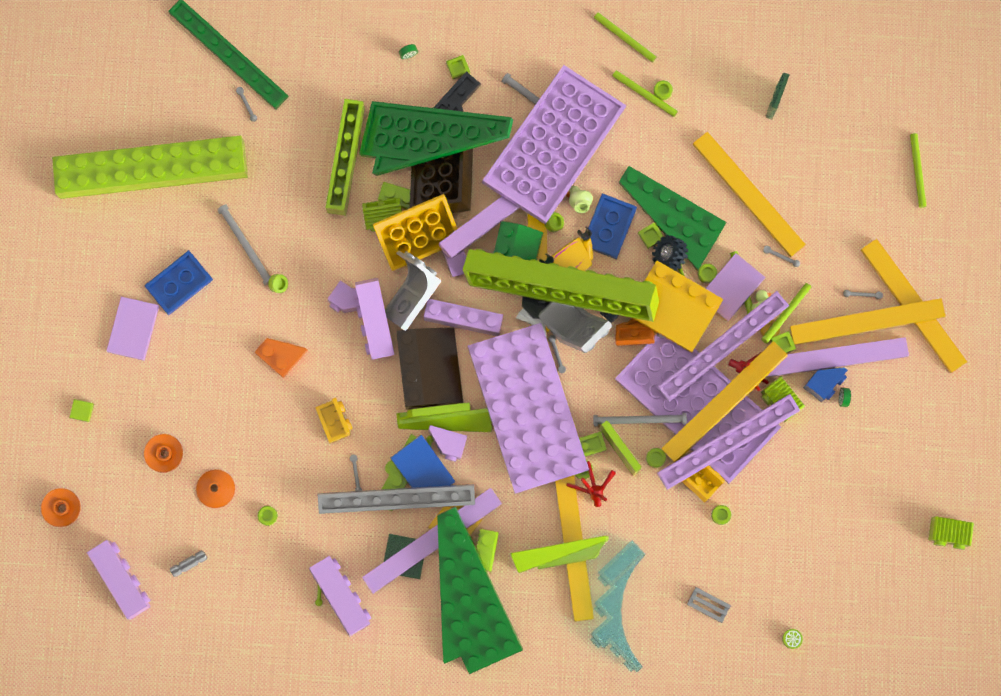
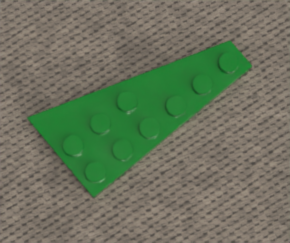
[619,166,727,271]

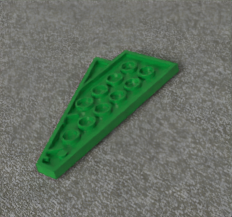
[359,101,513,176]
[437,507,523,674]

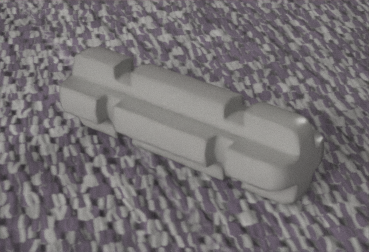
[170,550,207,577]

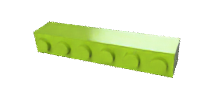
[325,99,365,216]

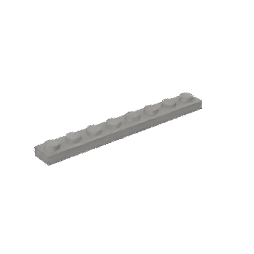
[317,484,475,514]

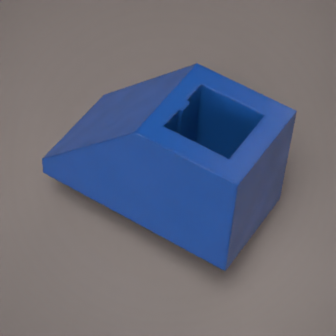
[803,367,848,402]

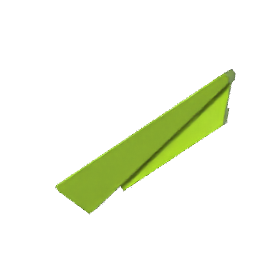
[396,402,492,432]
[511,536,609,573]

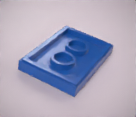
[588,193,637,260]
[144,250,213,315]
[390,435,455,488]

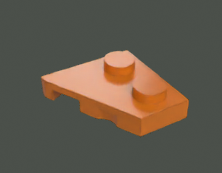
[254,338,308,378]

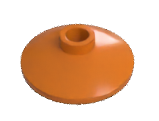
[144,434,183,473]
[196,469,235,508]
[41,488,81,527]

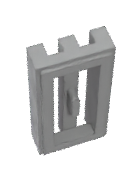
[687,587,731,623]

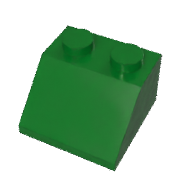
[493,221,543,261]

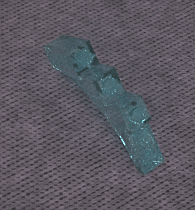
[590,540,646,672]

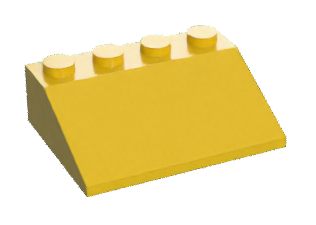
[373,194,457,271]
[633,261,723,353]

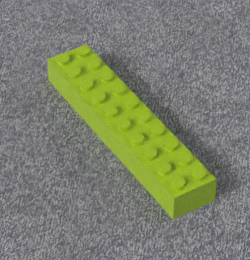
[52,135,248,199]
[462,249,659,322]

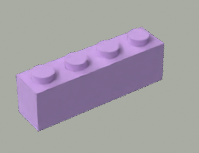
[352,278,394,360]
[424,299,503,336]
[87,540,151,620]
[309,556,371,637]

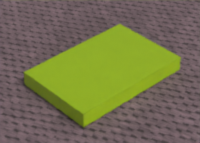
[599,421,641,476]

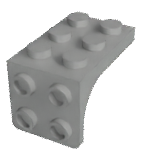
[385,251,441,331]
[539,302,612,353]

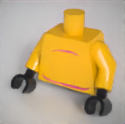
[539,226,593,271]

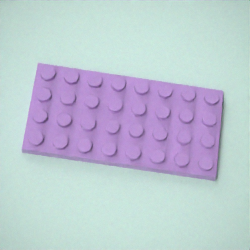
[482,65,626,224]
[467,323,589,494]
[615,333,781,484]

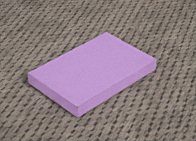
[706,253,765,321]
[106,297,159,361]

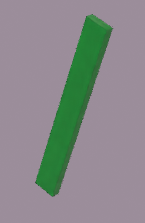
[168,0,289,110]

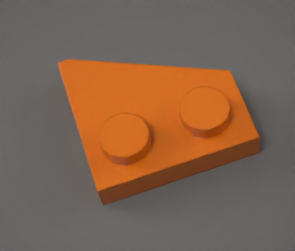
[615,318,655,346]

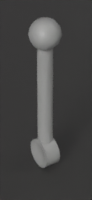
[236,87,257,122]
[763,246,800,267]
[843,290,883,299]
[548,335,566,373]
[350,454,362,491]

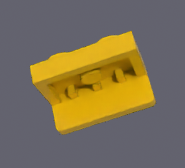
[315,397,353,444]
[682,465,725,503]

